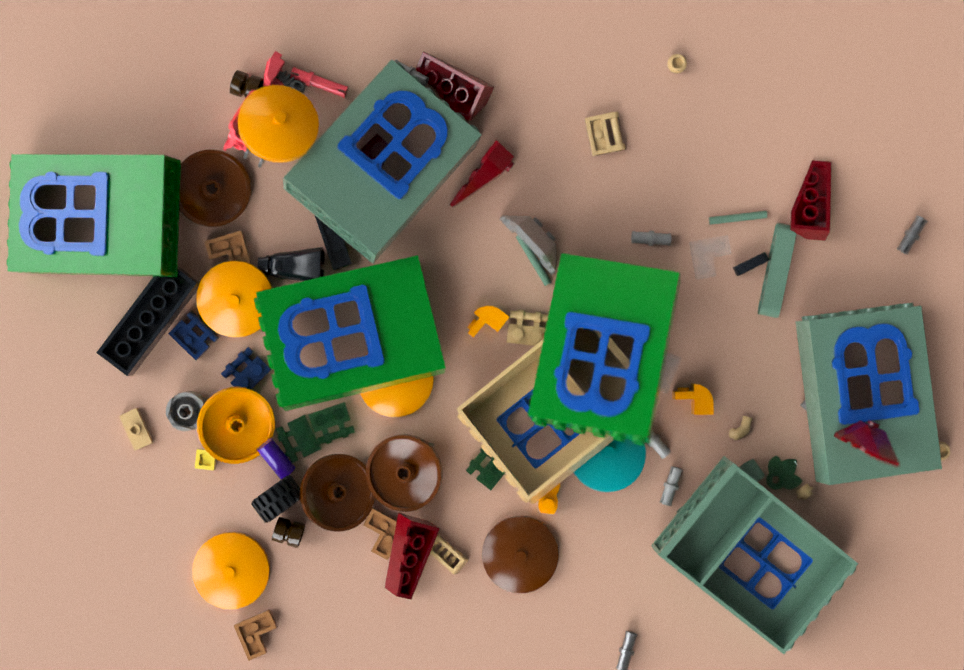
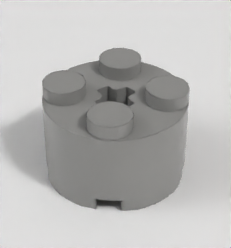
[166,391,207,431]

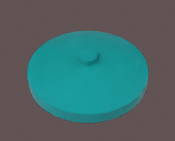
[573,439,646,492]

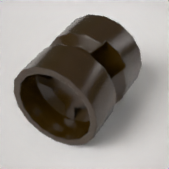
[230,70,264,98]
[272,517,305,548]

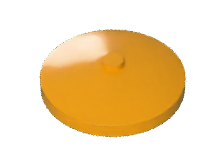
[238,85,319,162]
[196,260,273,337]
[360,352,434,417]
[197,387,275,464]
[193,532,270,609]

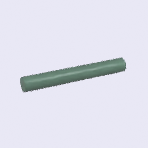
[709,211,767,225]
[516,236,551,286]

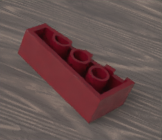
[384,513,440,600]

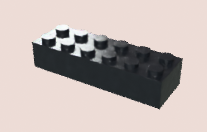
[96,266,200,376]

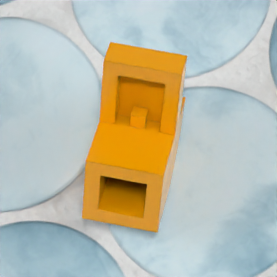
[467,306,509,338]
[672,383,714,415]

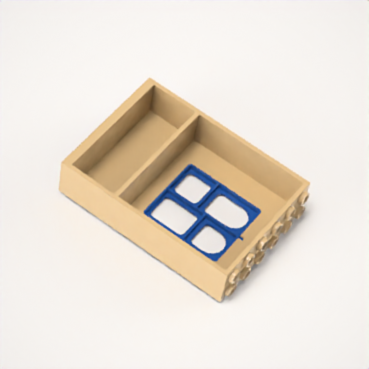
[456,328,660,504]

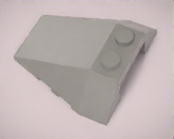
[500,215,556,275]

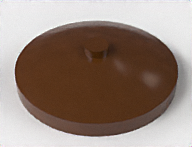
[179,149,251,227]
[366,434,443,512]
[300,454,375,532]
[482,516,559,593]

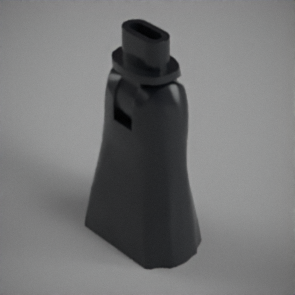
[258,247,325,281]

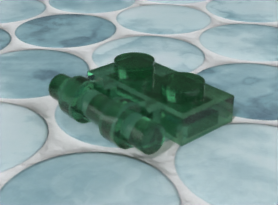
[308,402,355,445]
[275,415,322,463]
[466,448,506,491]

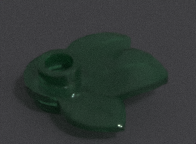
[766,455,802,490]

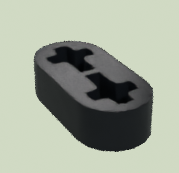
[733,252,769,276]

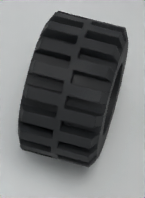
[251,475,300,523]

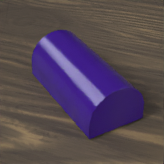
[256,437,296,480]

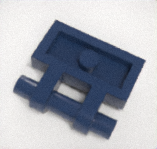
[168,311,219,360]
[221,347,271,390]

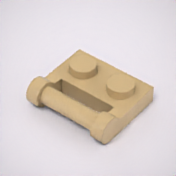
[585,112,626,157]

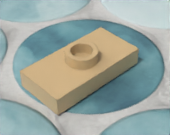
[119,408,154,451]

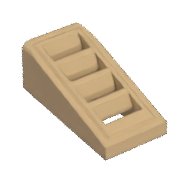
[430,535,469,575]

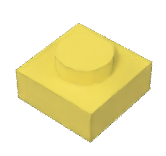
[195,449,216,470]

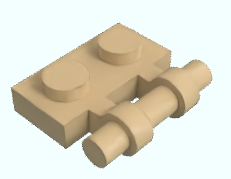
[506,309,548,346]

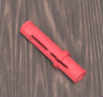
[290,67,348,98]

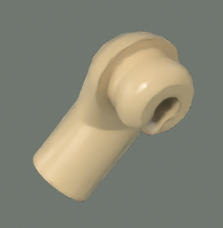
[729,416,752,440]

